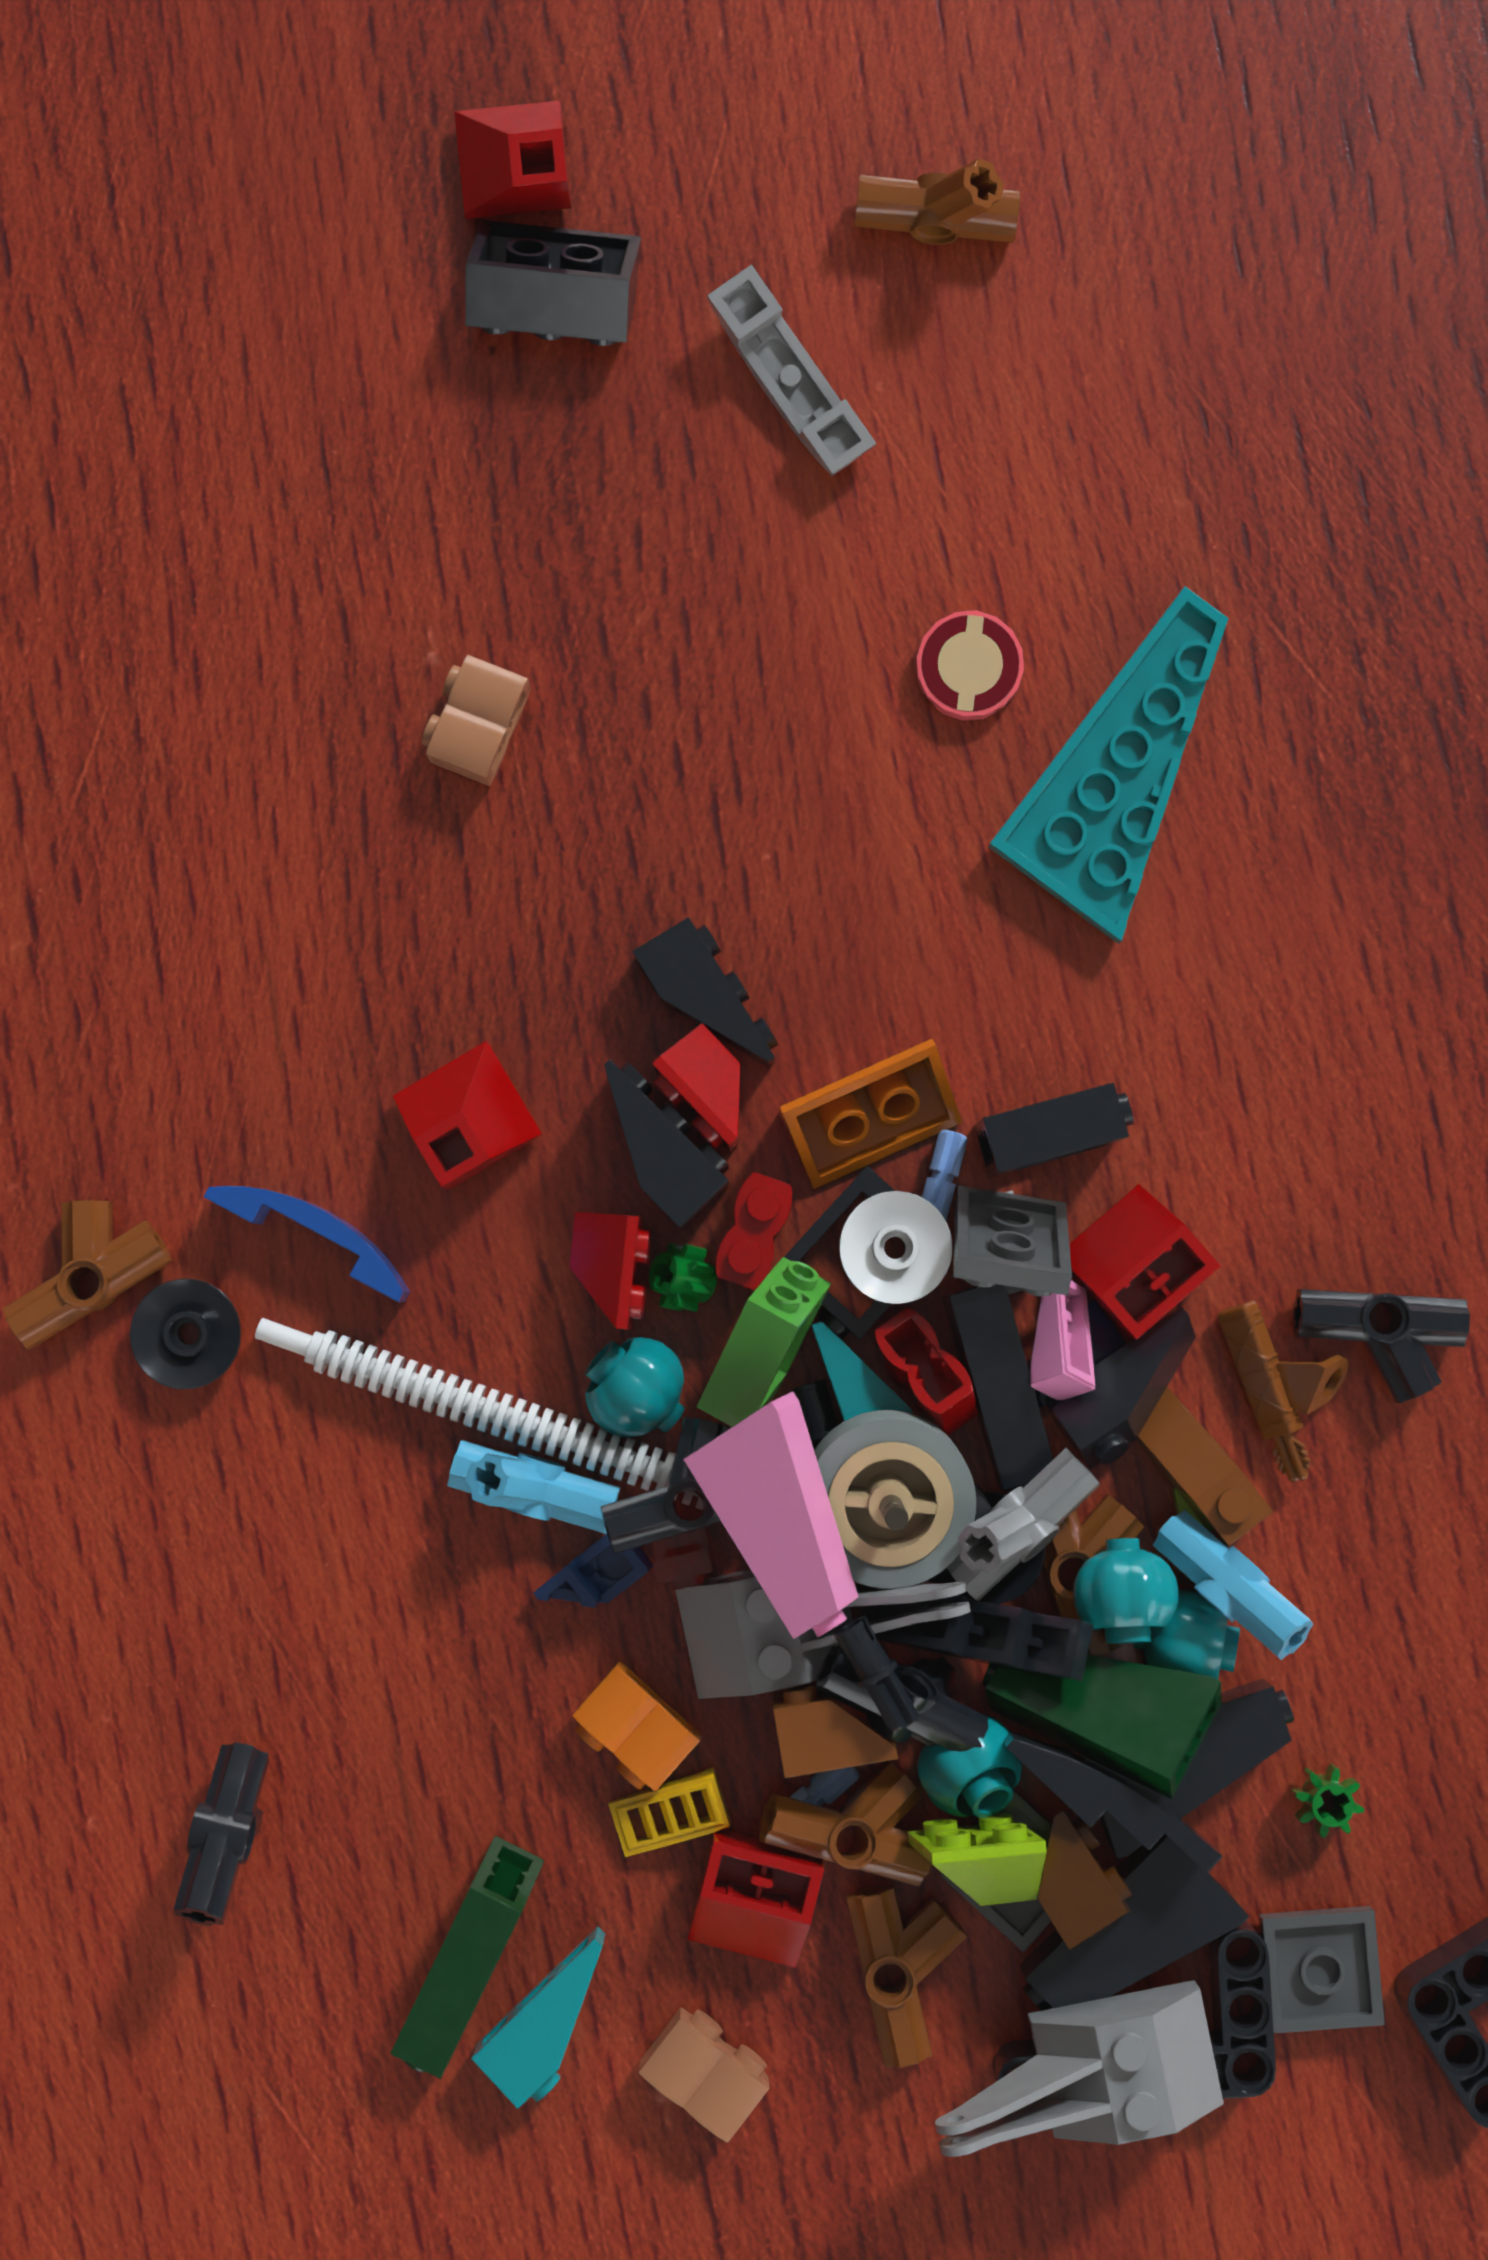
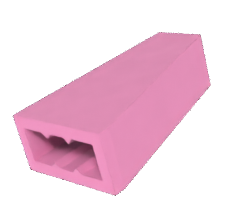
[683,1391,859,1639]

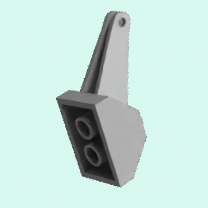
[675,1569,971,1699]
[935,1980,1224,2157]

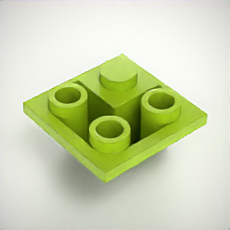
[908,1813,1047,1906]

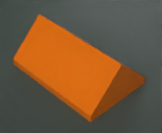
[779,1039,963,1189]

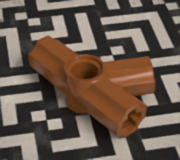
[854,158,1020,245]
[2,1200,173,1350]
[1042,1495,1144,1656]
[759,1761,931,1886]
[846,1884,967,2068]

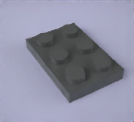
[954,1185,1072,1296]

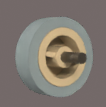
[814,1410,976,1589]

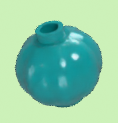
[584,1337,685,1437]
[1073,1538,1179,1644]
[1134,1589,1240,1680]
[917,1715,1023,1818]

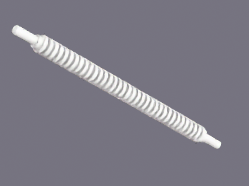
[255,1318,704,1510]

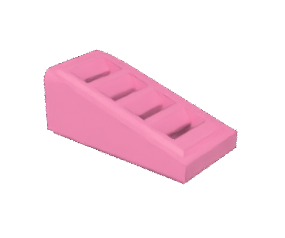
[1030,1280,1096,1400]

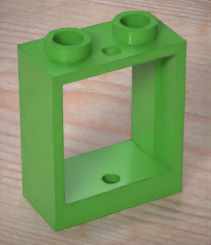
[697,1257,832,1427]

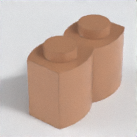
[422,655,531,786]
[639,2007,770,2143]

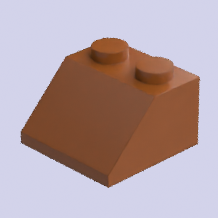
[772,1681,898,1778]

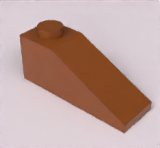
[1136,1387,1273,1546]

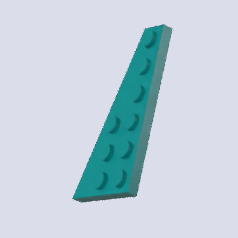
[988,586,1229,944]

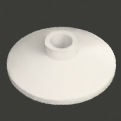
[839,1191,952,1304]

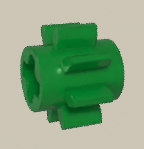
[648,1243,717,1312]
[1290,1764,1365,1838]

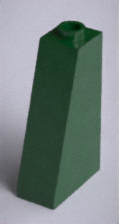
[983,1655,1222,1799]
[390,1836,545,2079]

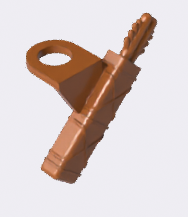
[1217,1300,1349,1482]

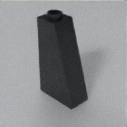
[942,1284,1053,1490]
[1079,1679,1294,1859]
[1020,1834,1250,2011]

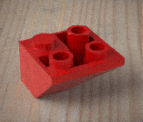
[454,101,571,219]
[652,1023,741,1152]
[393,1041,543,1190]
[569,1212,652,1330]

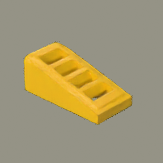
[608,1767,731,1857]

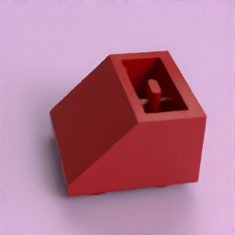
[1069,1184,1221,1340]
[687,1830,824,1968]

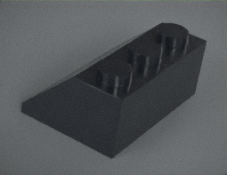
[465,220,641,346]

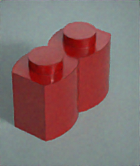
[716,1172,793,1290]
[875,1308,979,1436]

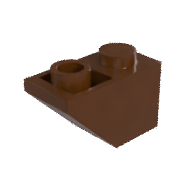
[1038,1811,1132,1950]

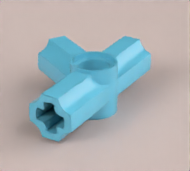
[447,1440,621,1534]
[1153,1510,1314,1660]

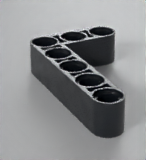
[1394,1917,1488,2128]
[993,1921,1276,2102]

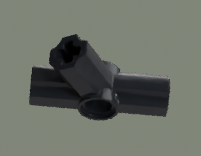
[1293,1289,1470,1404]
[600,1417,730,1554]
[816,1644,989,1752]
[173,1742,269,1926]

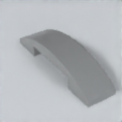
[707,265,876,477]

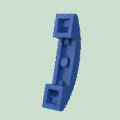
[203,1186,410,1302]

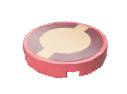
[915,610,1024,721]

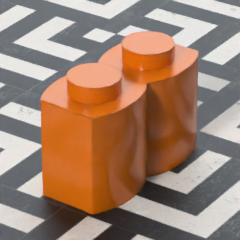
[572,1661,702,1792]

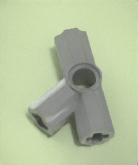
[947,1448,1101,1601]

